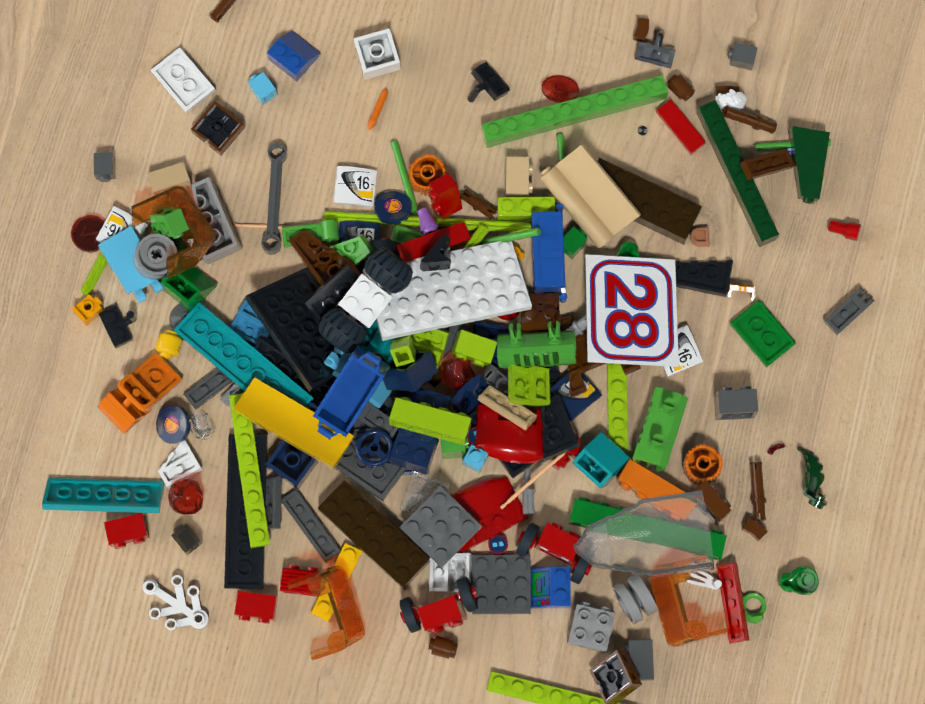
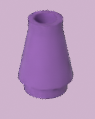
[417,208,439,235]

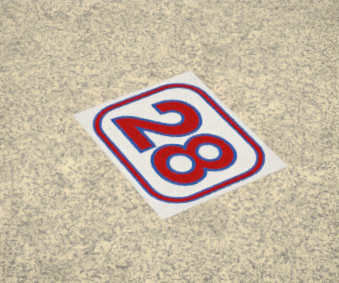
[585,254,679,367]

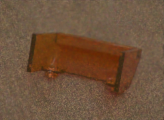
[131,186,215,278]
[650,556,728,647]
[287,566,365,661]

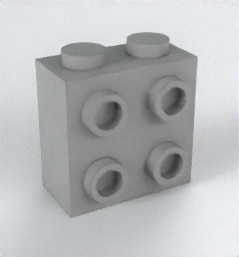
[568,602,615,653]

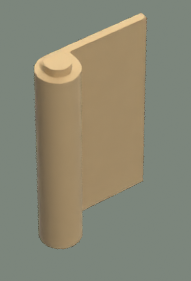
[540,144,641,249]

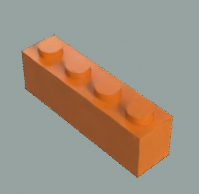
[617,459,696,521]

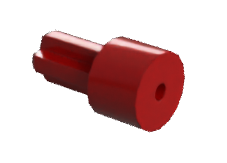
[828,221,861,241]

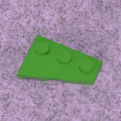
[329,235,374,267]

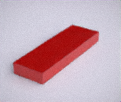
[656,100,706,155]

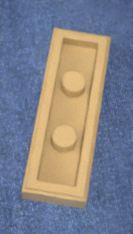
[478,385,537,431]

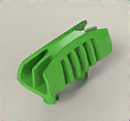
[497,321,577,368]
[633,387,688,471]

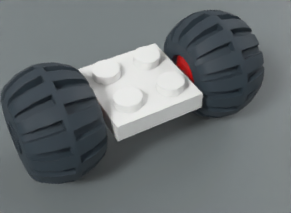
[319,248,413,353]

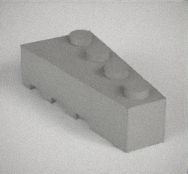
[192,177,242,265]

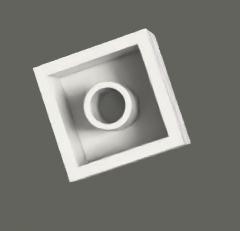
[353,28,401,80]

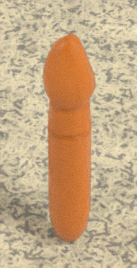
[368,88,388,130]

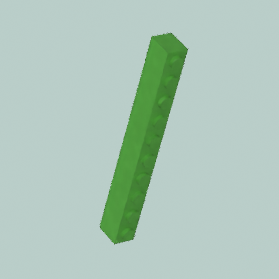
[481,75,668,148]

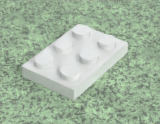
[151,47,216,114]

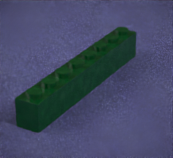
[697,100,779,247]

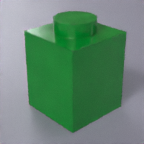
[564,226,588,259]

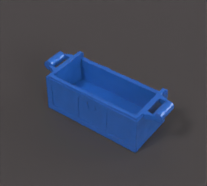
[531,203,567,303]
[313,346,391,440]

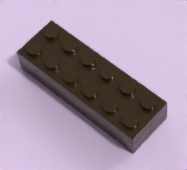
[597,158,702,245]
[318,480,430,590]

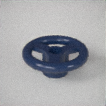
[355,429,394,467]

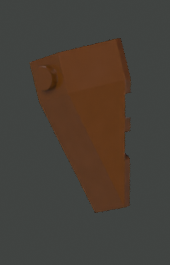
[289,230,361,286]

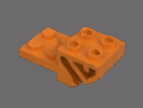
[97,352,182,434]

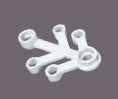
[143,575,209,631]

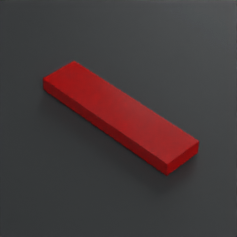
[397,222,470,262]
[717,563,750,644]

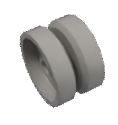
[133,234,178,280]
[612,574,658,624]

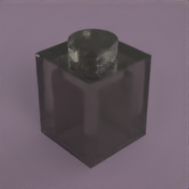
[171,523,203,556]

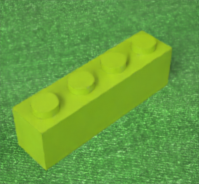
[389,397,471,446]

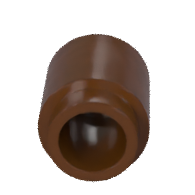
[668,74,695,102]
[428,635,458,659]

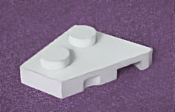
[158,440,202,489]

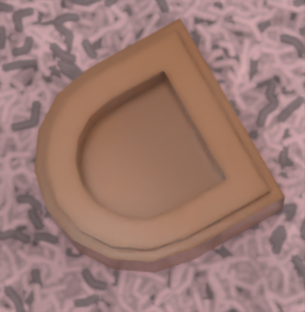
[690,227,710,247]

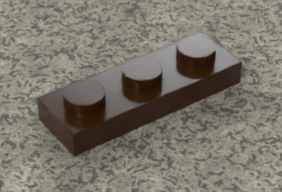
[740,149,795,180]

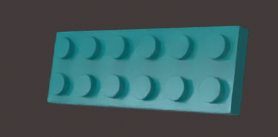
[42,478,164,513]

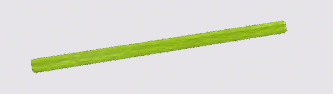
[324,211,531,233]

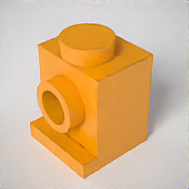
[71,295,103,326]

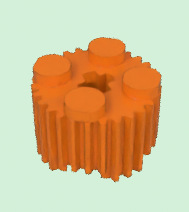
[409,154,447,196]
[682,444,723,485]

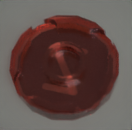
[71,215,105,253]

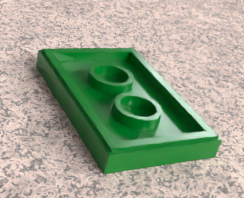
[730,300,796,368]

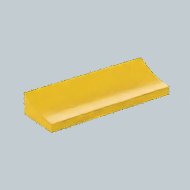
[233,377,354,470]

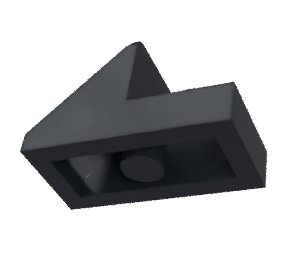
[420,234,451,272]

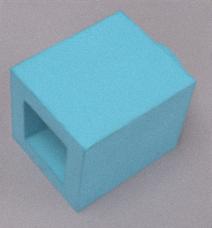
[248,72,277,105]
[462,444,489,474]

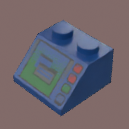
[531,567,571,608]

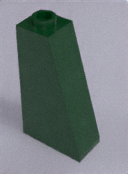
[789,126,830,204]

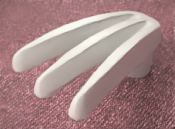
[687,566,722,589]

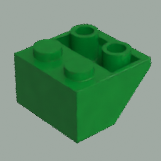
[161,262,217,312]

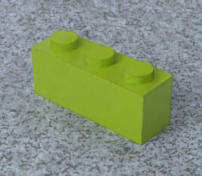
[498,197,555,221]

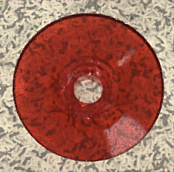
[541,75,579,103]

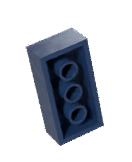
[390,388,451,475]
[265,402,319,490]

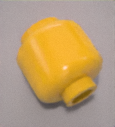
[155,330,183,360]

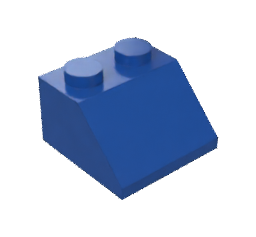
[267,31,321,82]

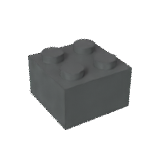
[714,386,759,420]

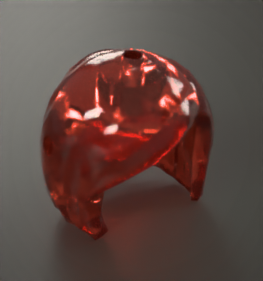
[440,358,475,391]
[168,478,203,515]

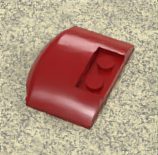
[475,404,544,464]
[452,477,528,553]

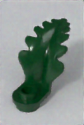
[797,447,827,509]

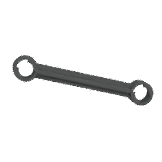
[261,143,287,255]

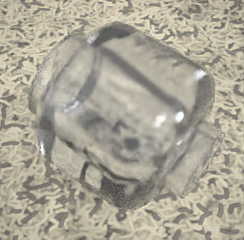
[189,410,216,440]

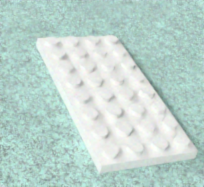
[363,241,532,341]

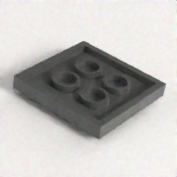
[400,485,483,568]
[472,555,531,614]

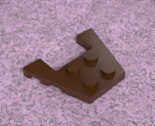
[569,331,641,397]

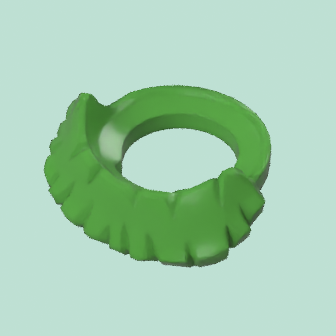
[742,593,767,624]

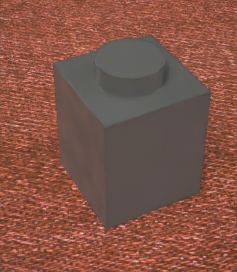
[728,42,758,71]
[94,152,116,182]

